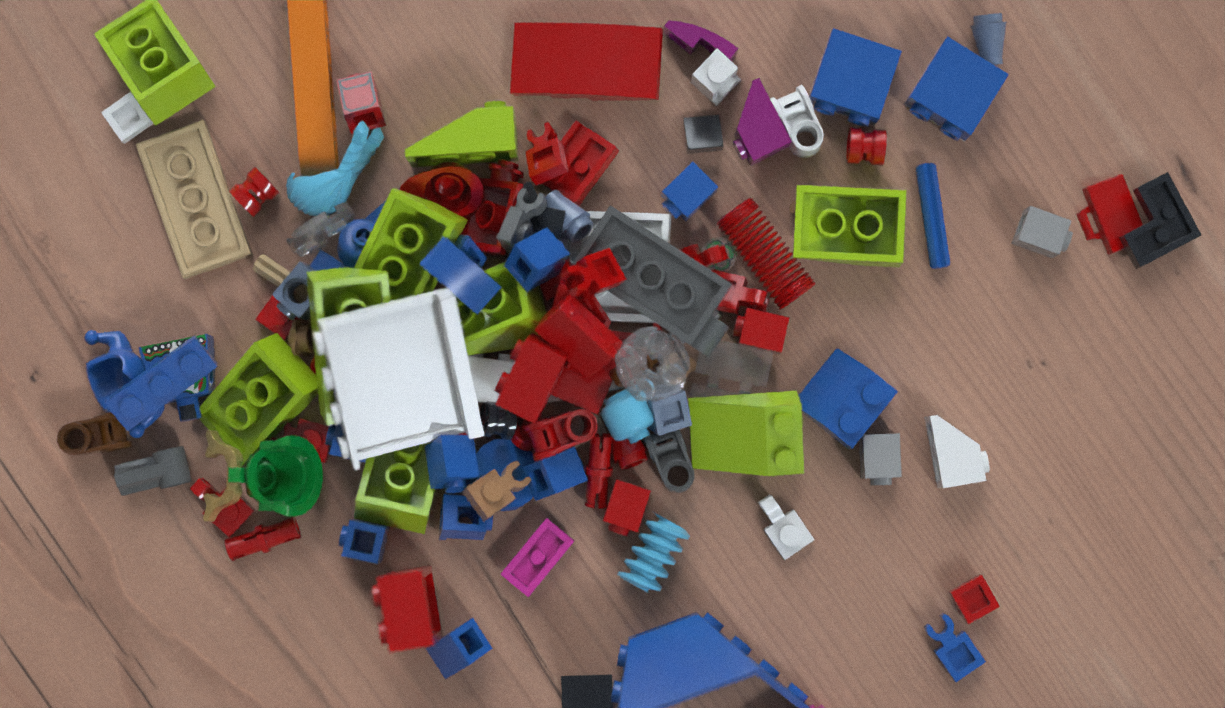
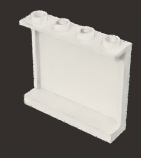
[313,288,484,469]

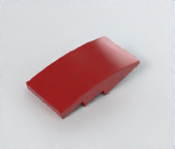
[510,22,663,101]

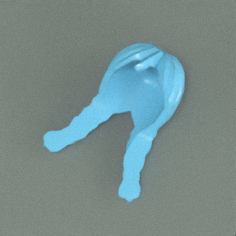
[286,121,384,217]

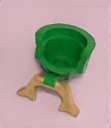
[203,430,323,522]

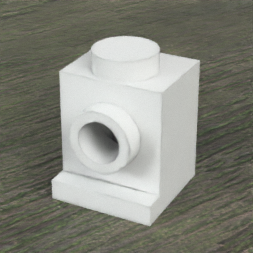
[691,48,741,106]

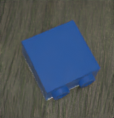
[809,28,902,127]
[904,36,1009,141]

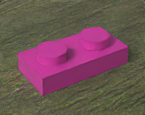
[500,518,575,597]

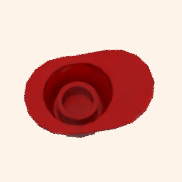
[399,162,484,216]

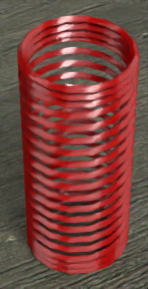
[716,198,816,310]

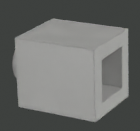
[1011,206,1073,258]
[859,433,902,486]

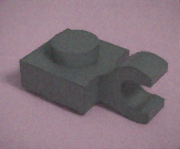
[497,188,547,254]

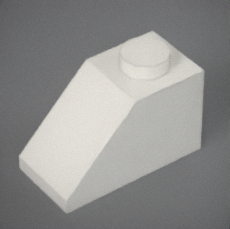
[924,415,990,488]

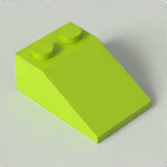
[94,0,216,126]
[405,101,519,168]
[793,185,907,268]
[453,261,546,356]
[199,333,318,466]
[688,391,804,476]
[354,441,436,534]

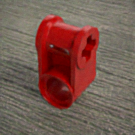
[522,409,598,461]

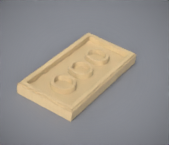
[136,120,253,279]

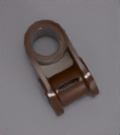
[57,412,133,456]

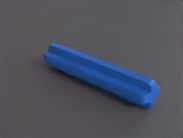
[916,163,951,269]

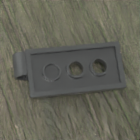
[571,205,732,357]

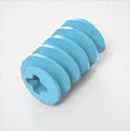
[617,511,690,593]

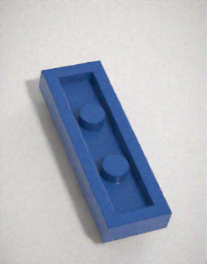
[105,335,218,431]

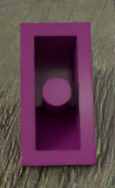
[733,78,792,166]

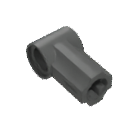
[114,446,192,496]

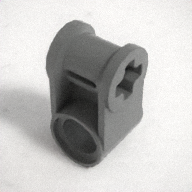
[643,429,695,493]

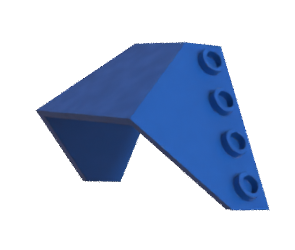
[611,612,810,708]

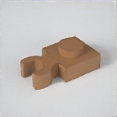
[462,461,531,521]

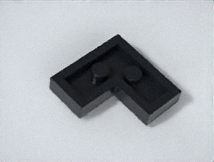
[1119,172,1202,269]

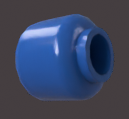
[337,219,375,268]

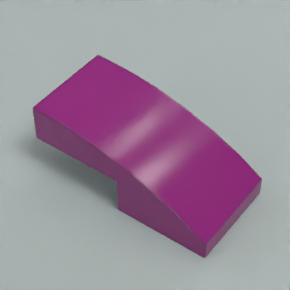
[663,20,738,61]

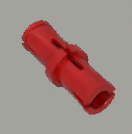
[584,433,613,509]
[224,517,302,561]

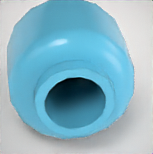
[601,388,654,444]

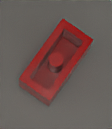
[494,333,568,424]

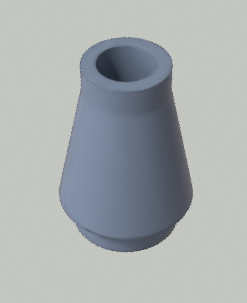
[971,13,1006,65]
[546,190,594,243]

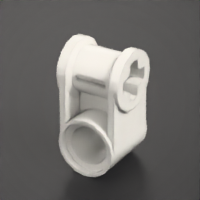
[770,85,824,158]

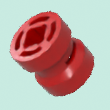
[846,127,887,166]
[229,167,280,217]

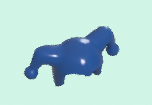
[84,330,165,438]

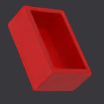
[372,565,443,653]

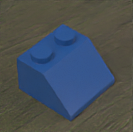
[798,348,898,449]

